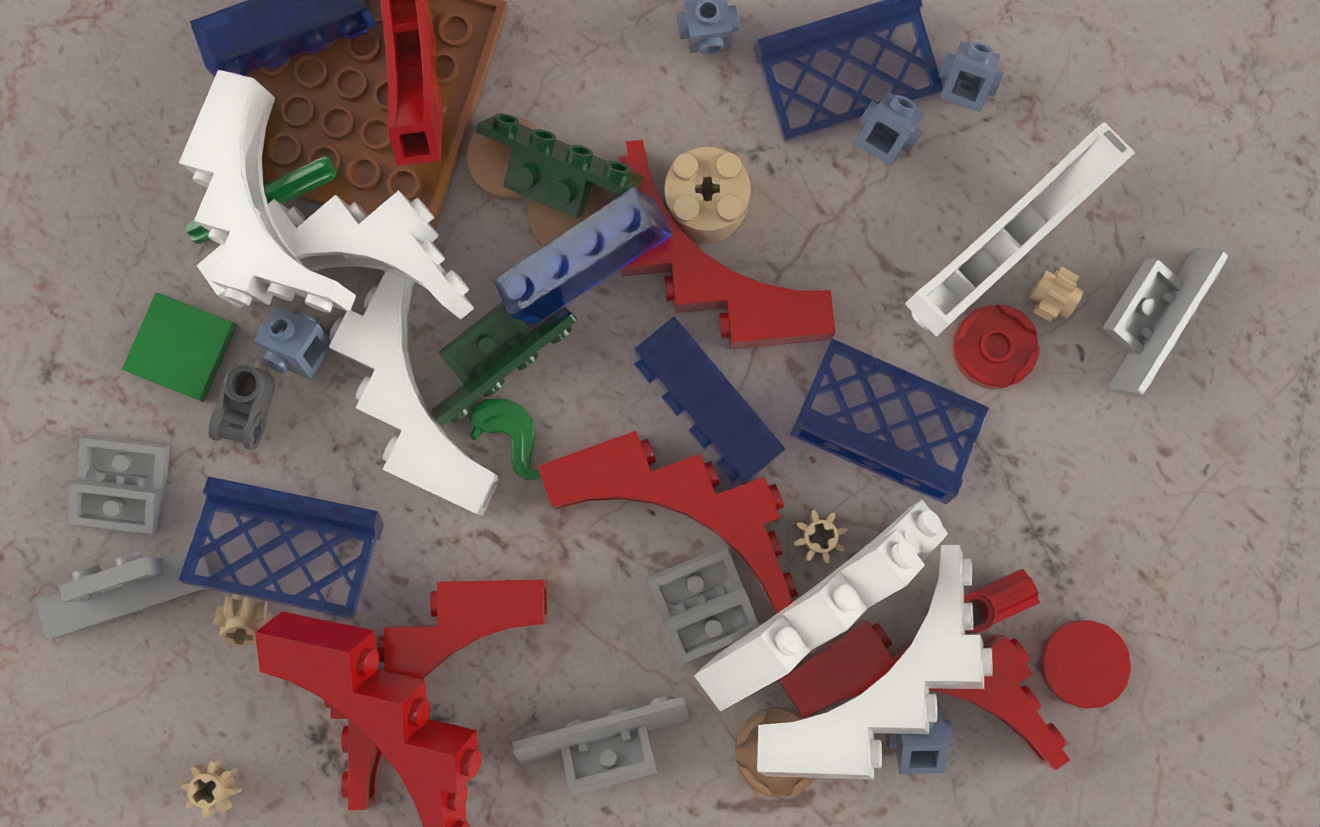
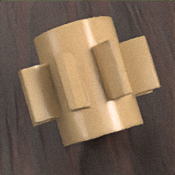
[1028,266,1084,322]
[793,510,847,564]
[213,592,272,647]
[180,759,242,818]

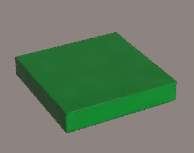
[121,292,237,402]

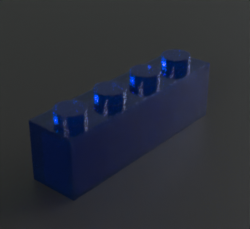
[190,0,377,77]
[493,187,673,324]
[634,316,785,484]

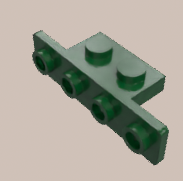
[476,113,643,219]
[431,299,577,426]

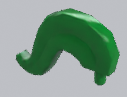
[469,399,541,480]

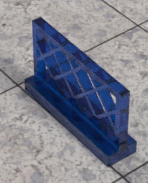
[753,0,943,141]
[789,339,989,504]
[179,476,384,619]

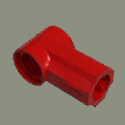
[964,569,1040,633]

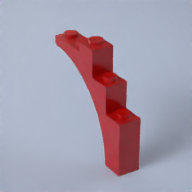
[380,0,443,166]
[610,140,836,350]
[537,431,798,613]
[324,580,548,811]
[255,611,482,827]
[778,619,1070,771]

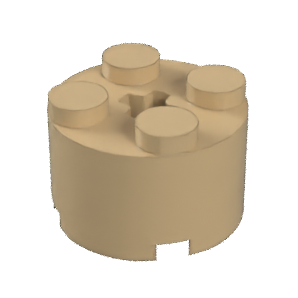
[664,147,751,243]

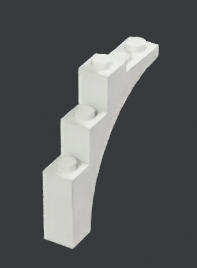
[179,70,356,313]
[905,122,1135,337]
[197,190,474,319]
[329,270,501,516]
[694,500,948,712]
[757,545,993,780]

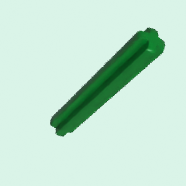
[186,156,338,244]

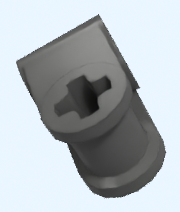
[208,364,275,451]

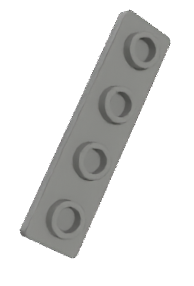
[1102,248,1228,397]
[36,546,215,639]
[512,696,690,796]

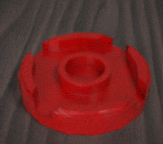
[952,304,1040,389]
[1041,620,1132,709]

